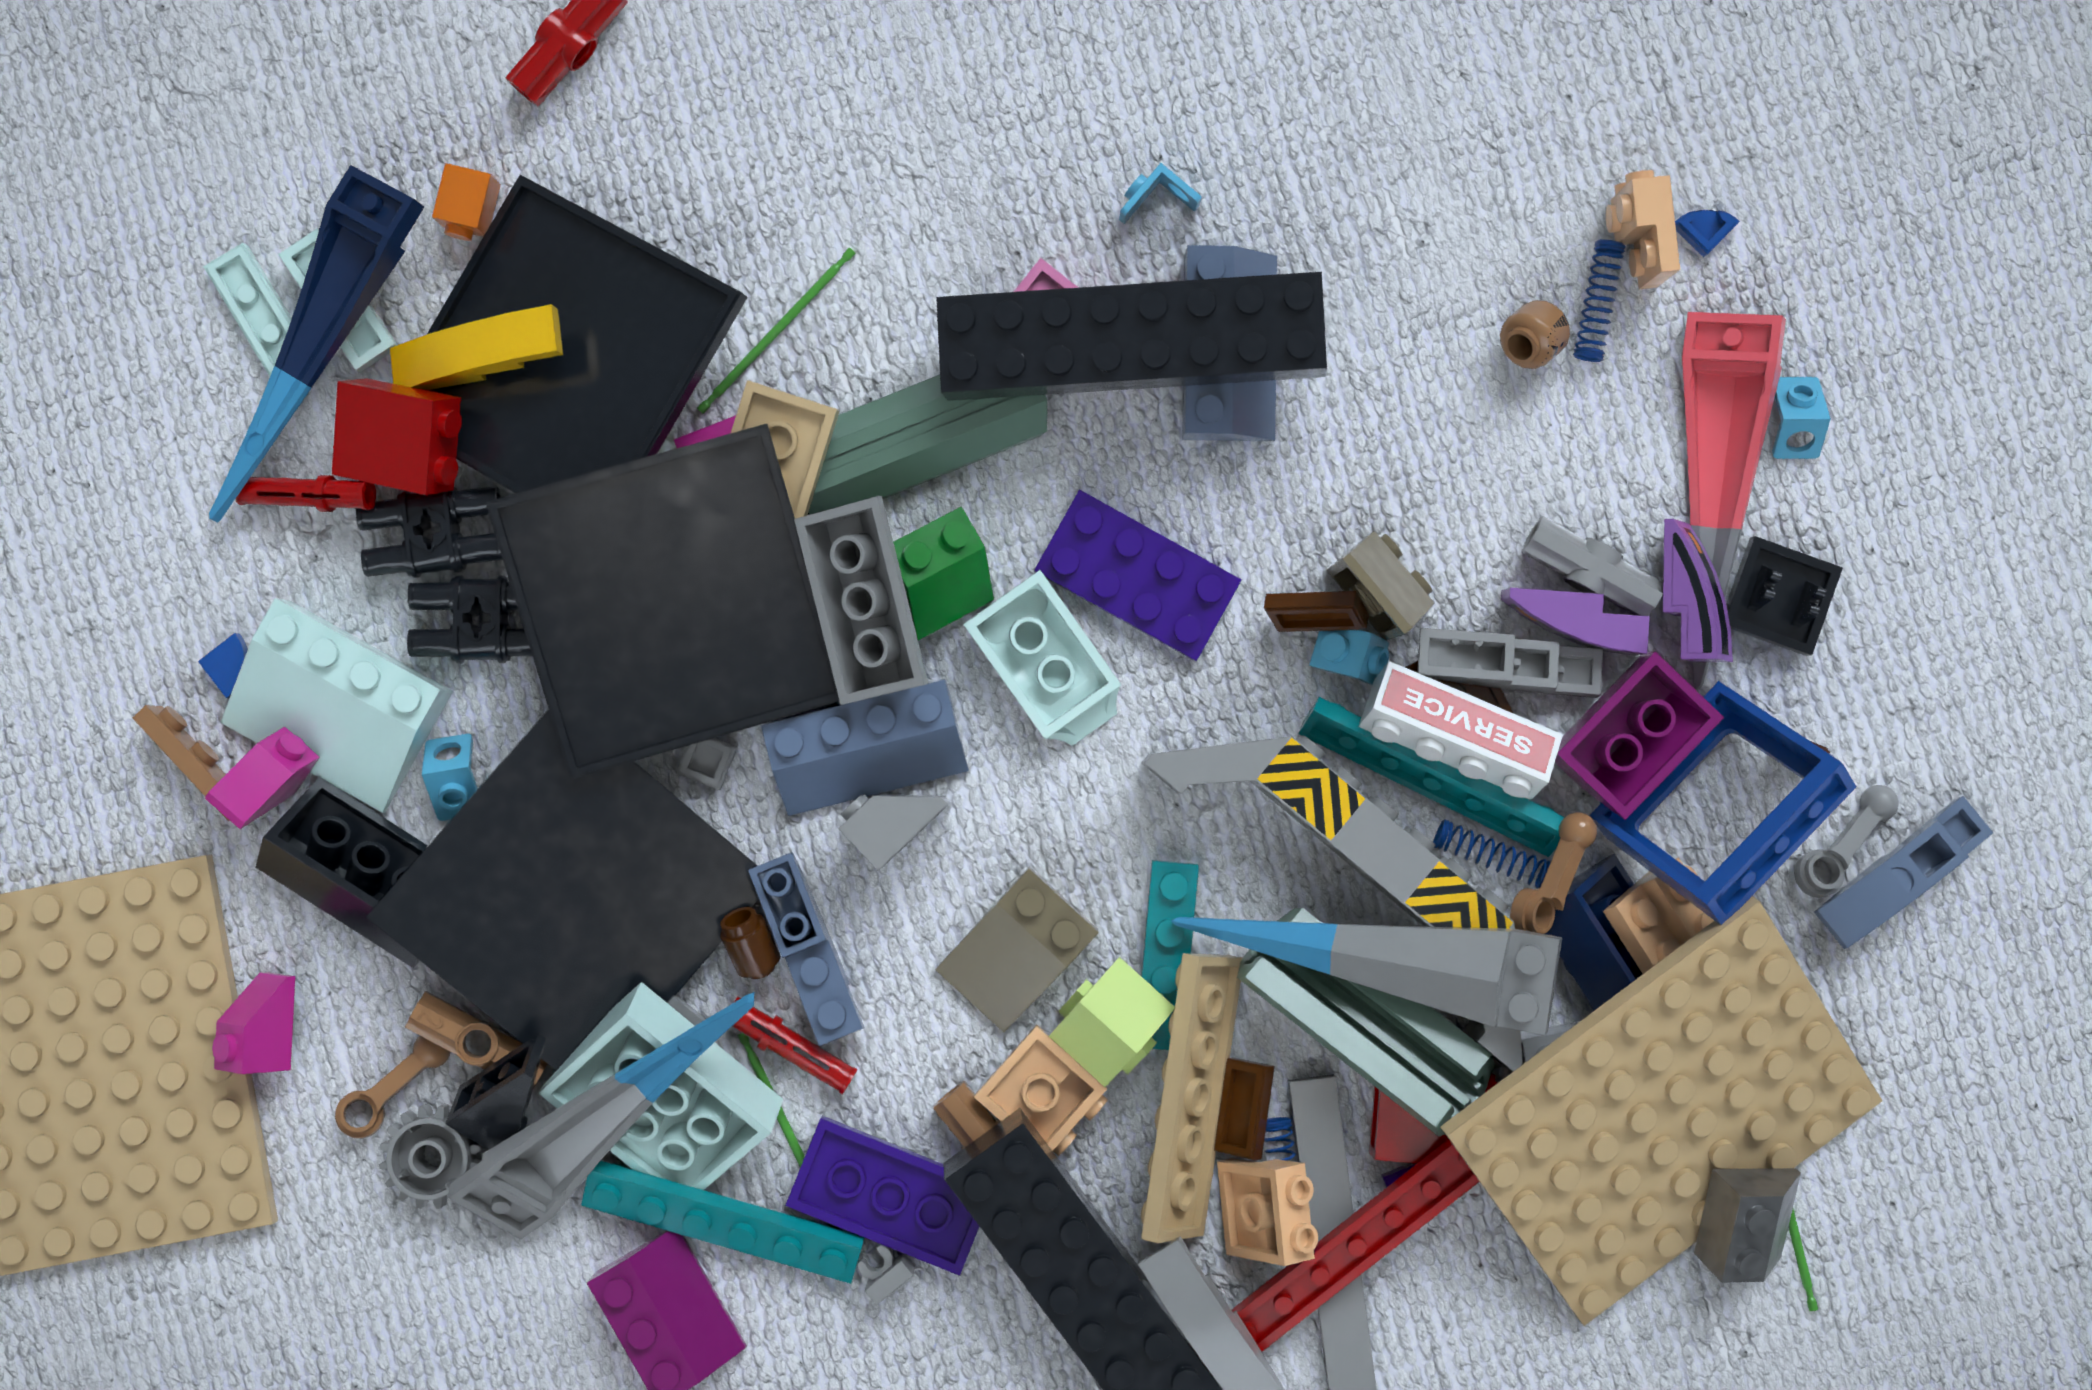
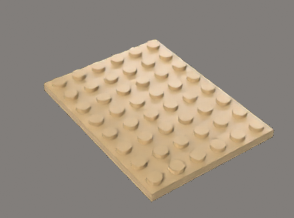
[0,854,278,1276]
[1440,896,1882,1326]

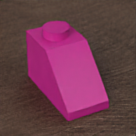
[205,727,320,829]
[212,972,295,1074]

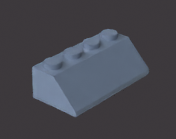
[1182,245,1277,441]
[761,679,969,816]

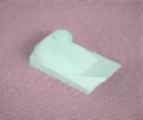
[963,570,1121,746]

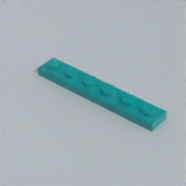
[1298,697,1565,857]
[581,1161,864,1284]

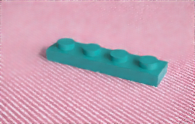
[1141,860,1199,1050]

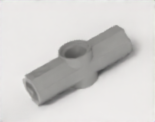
[1521,516,1663,616]

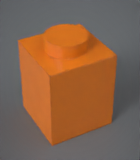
[432,163,501,241]

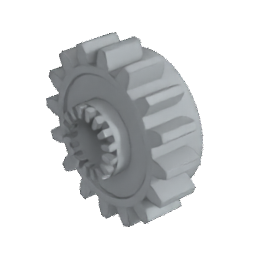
[379,1103,484,1209]

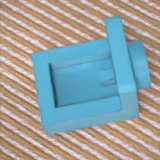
[1309,630,1389,685]

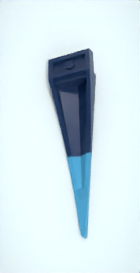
[209,165,425,523]

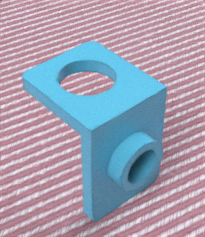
[1119,163,1202,224]
[1772,377,1831,459]
[422,734,478,821]

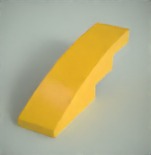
[390,304,563,390]

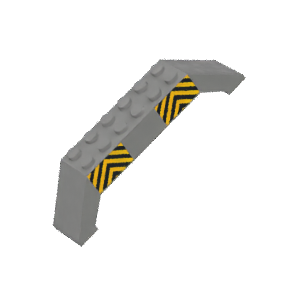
[1141,735,1522,1071]

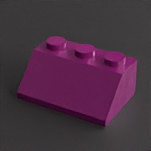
[1555,651,1724,820]
[587,1230,747,1390]

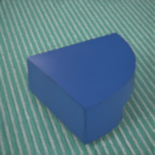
[1675,210,1740,257]
[198,633,248,698]

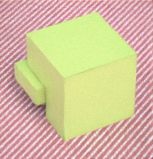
[1049,957,1175,1087]

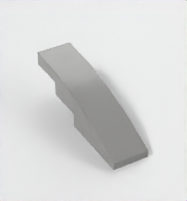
[1417,628,1603,698]
[1138,1236,1285,1390]

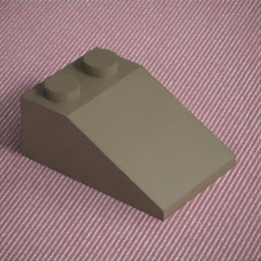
[1326,531,1434,641]
[935,866,1099,1033]

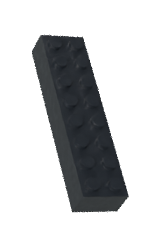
[936,271,1327,401]
[943,1108,1223,1390]

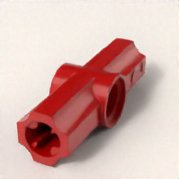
[505,0,628,107]

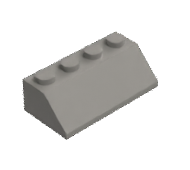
[794,496,928,705]

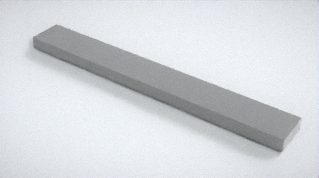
[1288,1074,1377,1390]

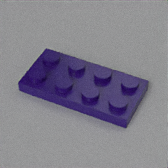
[1034,489,1242,662]
[785,1115,980,1276]

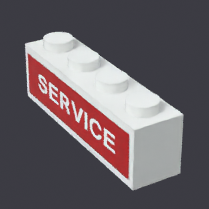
[1359,661,1563,800]

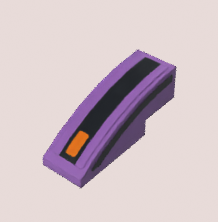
[1663,519,1733,662]
[1501,587,1650,656]

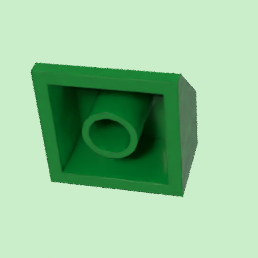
[893,506,994,641]

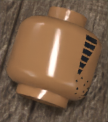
[1500,300,1570,369]

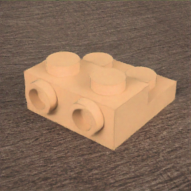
[1605,170,1680,289]
[1603,858,1714,974]
[974,1024,1108,1156]
[1217,1158,1318,1266]

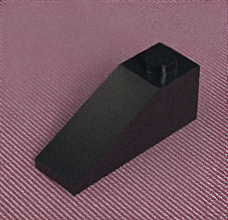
[445,1034,546,1150]

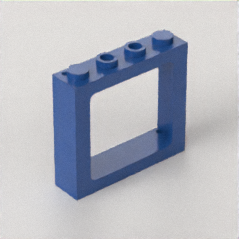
[1589,681,1857,925]

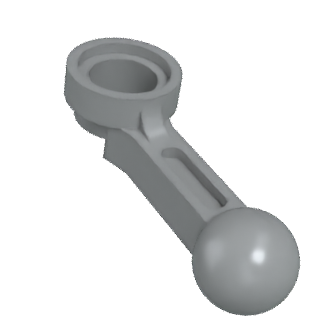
[1794,785,1899,898]

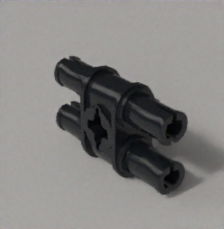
[356,486,503,578]
[407,575,532,664]

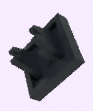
[1726,536,1843,656]

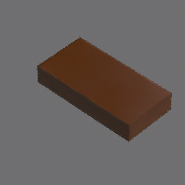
[1264,591,1369,632]
[1214,1057,1275,1160]

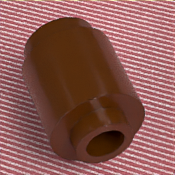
[720,907,781,979]

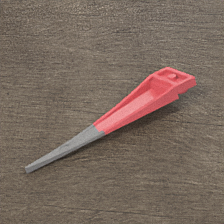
[1682,312,1786,690]

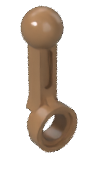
[1510,812,1597,934]
[335,1036,451,1139]

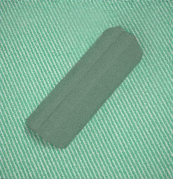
[808,374,1047,515]
[1237,907,1495,1137]

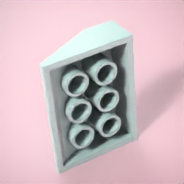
[221,598,453,813]
[538,982,783,1190]

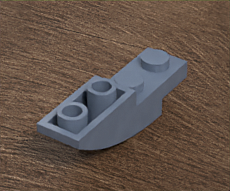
[1814,796,1993,949]
[748,852,865,1046]

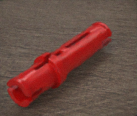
[235,475,376,512]
[732,997,858,1095]

